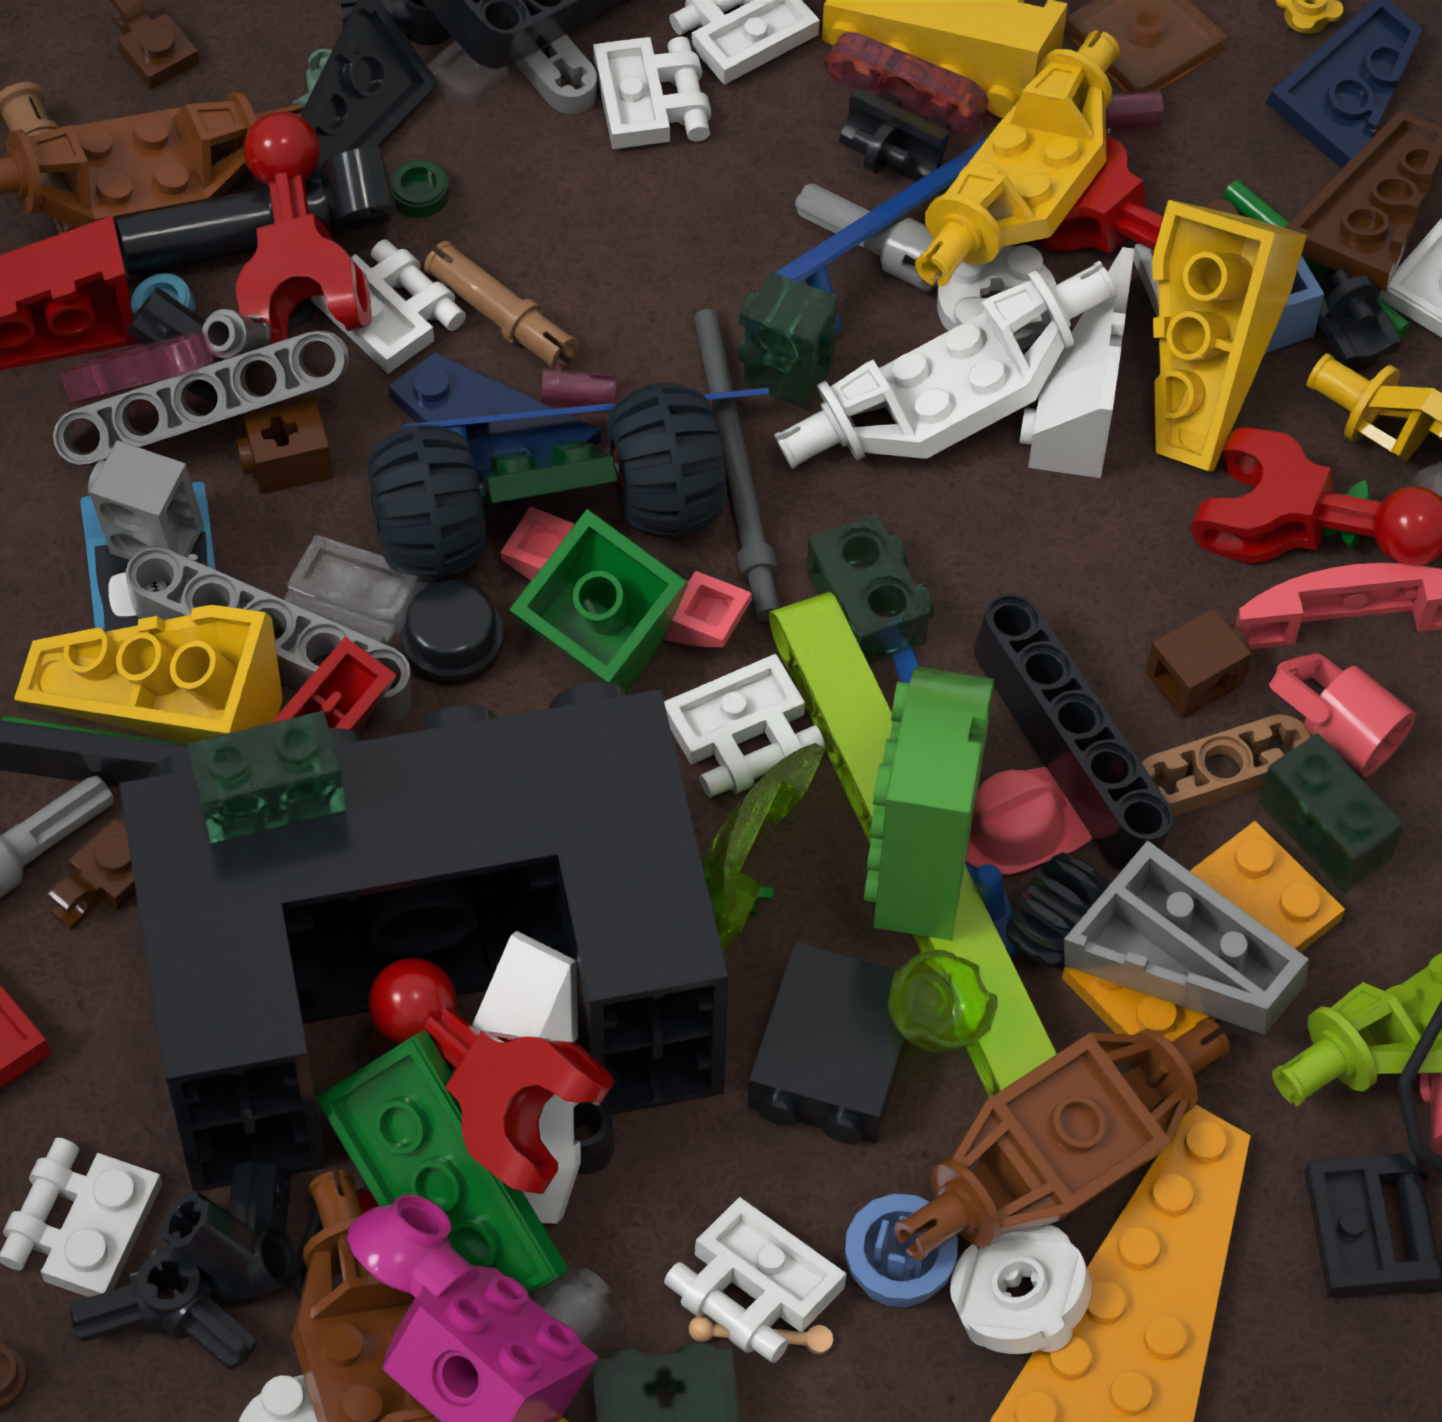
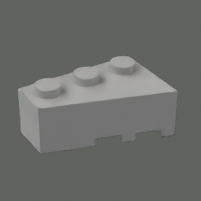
[1064,840,1309,1035]

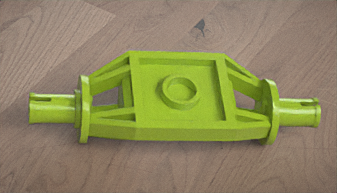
[1272,953,1442,1106]

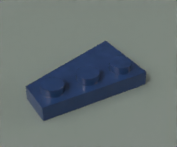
[388,352,601,511]

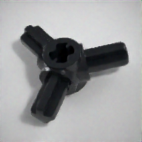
[69,1199,257,1370]

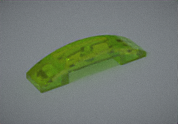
[703,743,825,951]

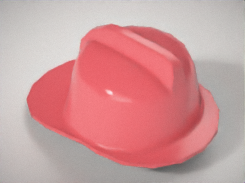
[966,767,1093,876]

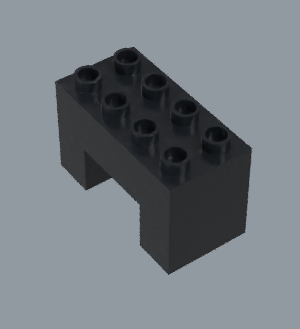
[119,682,728,1192]

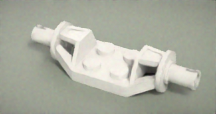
[774,261,1117,469]

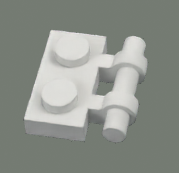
[669,0,820,85]
[593,37,712,149]
[311,239,466,374]
[664,654,825,798]
[0,1138,162,1297]
[664,1197,846,1363]

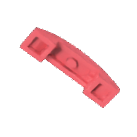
[500,506,752,647]
[1235,563,1442,649]

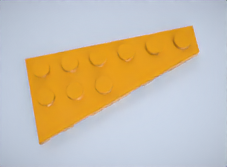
[989,1105,1251,1422]

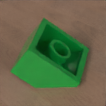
[509,509,688,692]

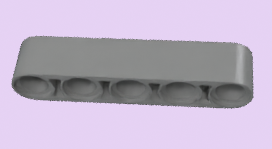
[53,330,349,465]
[126,547,413,724]

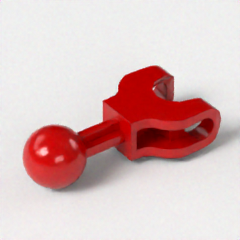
[236,112,372,345]
[1034,136,1163,254]
[1190,428,1442,566]
[368,958,614,1194]

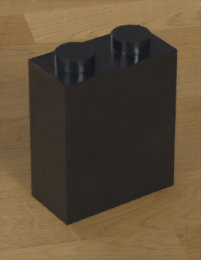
[748,941,923,1144]

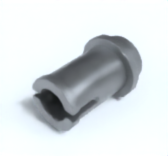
[202,309,271,358]

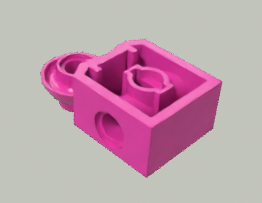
[347,1194,599,1422]

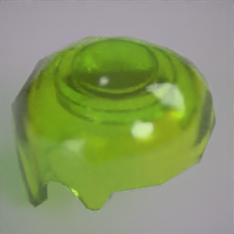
[888,950,998,1053]

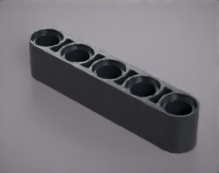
[974,593,1173,870]

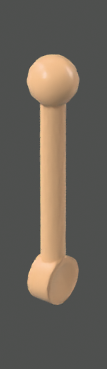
[688,1315,833,1354]

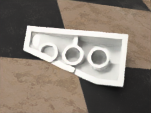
[1020,247,1135,478]
[452,931,581,1224]

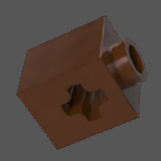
[236,397,333,495]
[1146,608,1251,719]

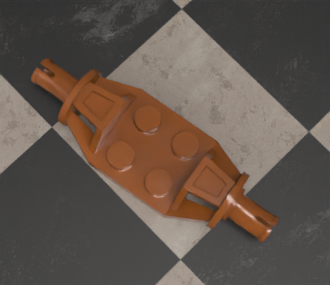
[0,91,302,228]
[894,1018,1230,1261]
[291,1170,441,1422]

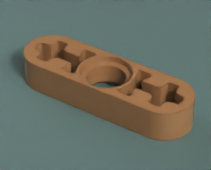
[1142,714,1311,816]

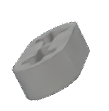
[515,35,597,114]

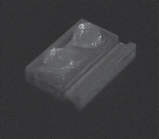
[283,534,428,646]

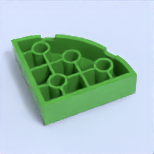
[864,666,994,941]

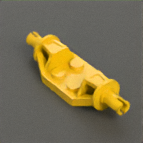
[915,30,1120,287]
[1306,353,1442,462]

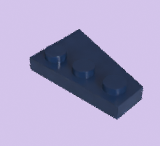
[1266,0,1423,168]

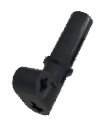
[115,147,396,277]

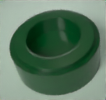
[389,160,449,218]

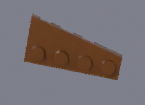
[1285,110,1442,292]

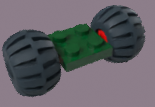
[368,383,727,581]

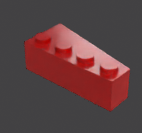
[0,216,138,371]

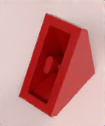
[265,636,397,748]

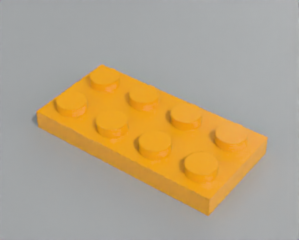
[1062,821,1345,1042]

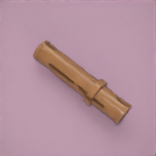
[424,241,579,371]

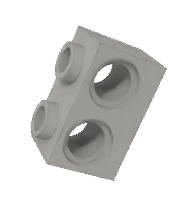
[88,440,204,560]

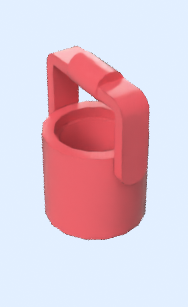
[1269,653,1416,777]

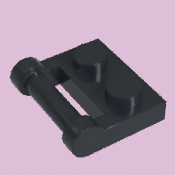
[1304,1152,1442,1298]

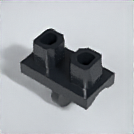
[838,88,952,181]
[1313,269,1401,372]

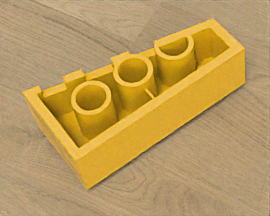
[822,0,1068,118]

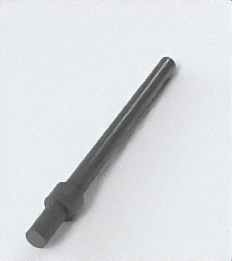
[694,309,780,622]

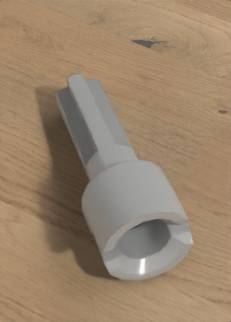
[795,184,942,291]
[0,776,114,898]

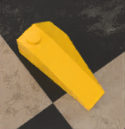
[1152,200,1307,471]
[14,605,283,756]

